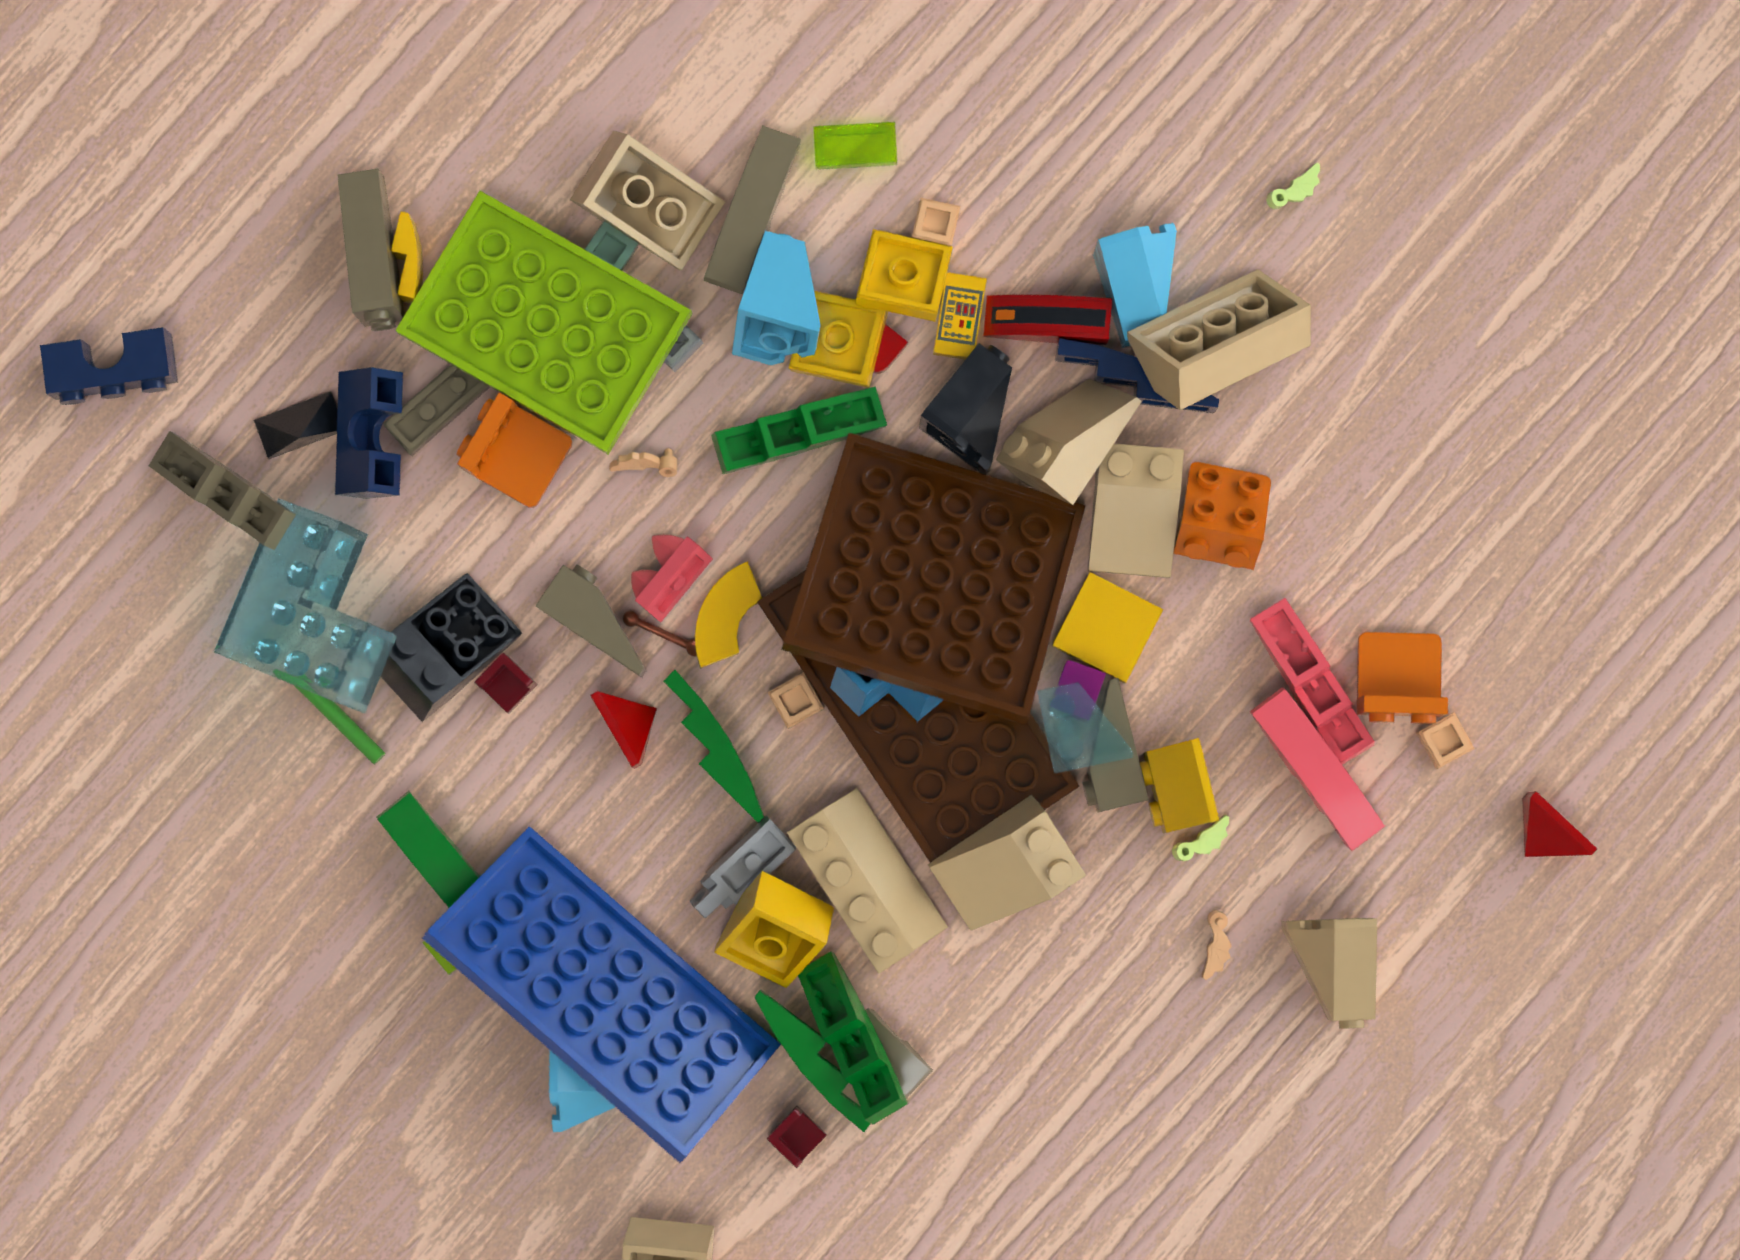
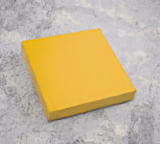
[855,229,953,322]
[788,291,888,388]
[1052,572,1164,684]

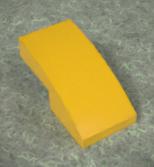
[391,211,423,304]

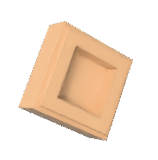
[912,198,961,246]
[768,672,824,729]
[1416,712,1475,769]

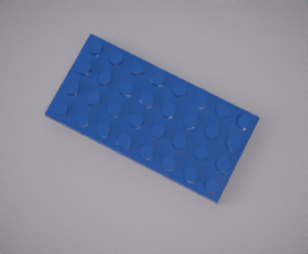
[422,826,781,1163]

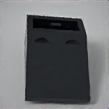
[367,573,522,722]

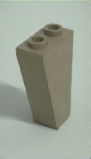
[338,168,405,331]

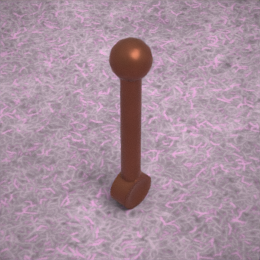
[623,611,697,657]

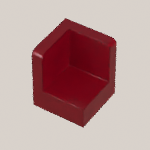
[474,653,538,714]
[767,1106,827,1168]

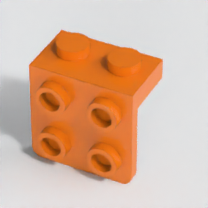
[456,392,573,508]
[1173,462,1271,570]
[1357,632,1448,724]

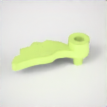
[1266,163,1320,209]
[1172,815,1229,861]

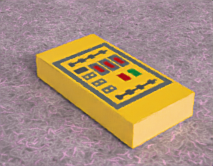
[933,272,987,360]

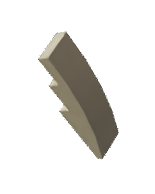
[704,125,801,294]
[149,431,296,550]

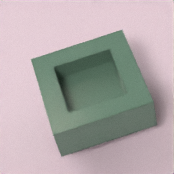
[584,221,639,271]

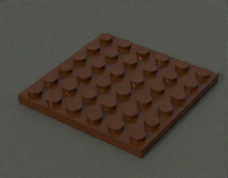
[781,433,1085,725]

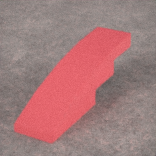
[1250,598,1375,765]
[1250,687,1385,851]

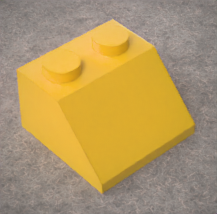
[1139,738,1219,834]
[714,871,834,988]

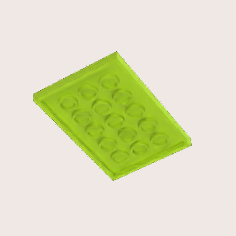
[395,191,693,455]

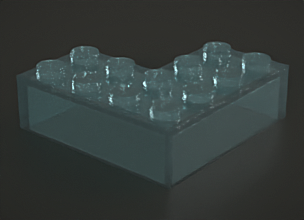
[214,498,397,714]

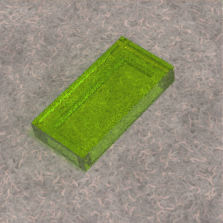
[813,122,897,170]

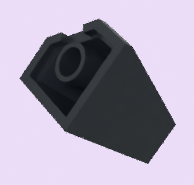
[919,343,1012,475]

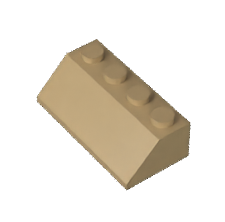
[1127,269,1311,410]
[787,788,948,974]

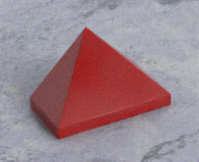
[590,691,657,769]
[1522,791,1597,857]

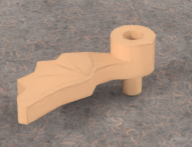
[609,449,677,477]
[1202,910,1232,980]

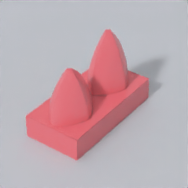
[631,535,713,623]

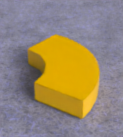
[695,561,762,669]

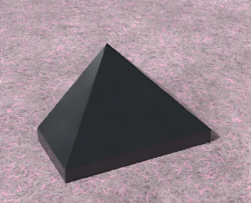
[254,391,338,459]

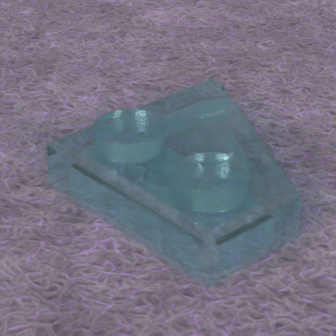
[1037,682,1134,773]

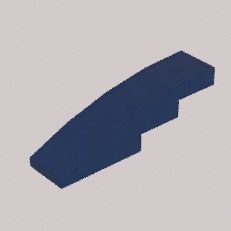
[1055,338,1219,414]

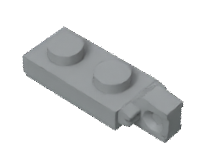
[690,816,796,918]

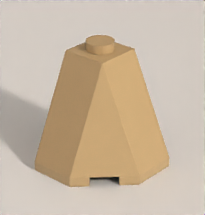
[1281,918,1377,1029]

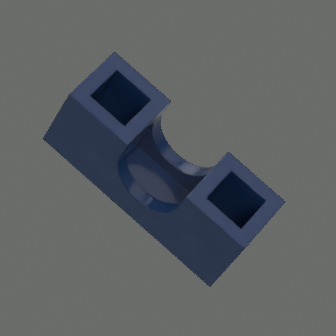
[40,327,178,405]
[335,367,403,499]

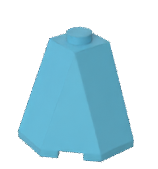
[1093,223,1177,348]
[732,231,821,365]
[549,1050,615,1132]

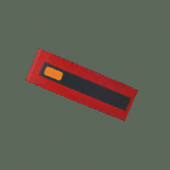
[983,295,1112,345]

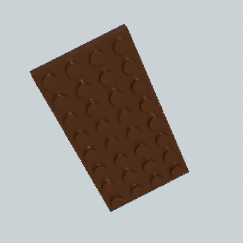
[757,570,1080,862]

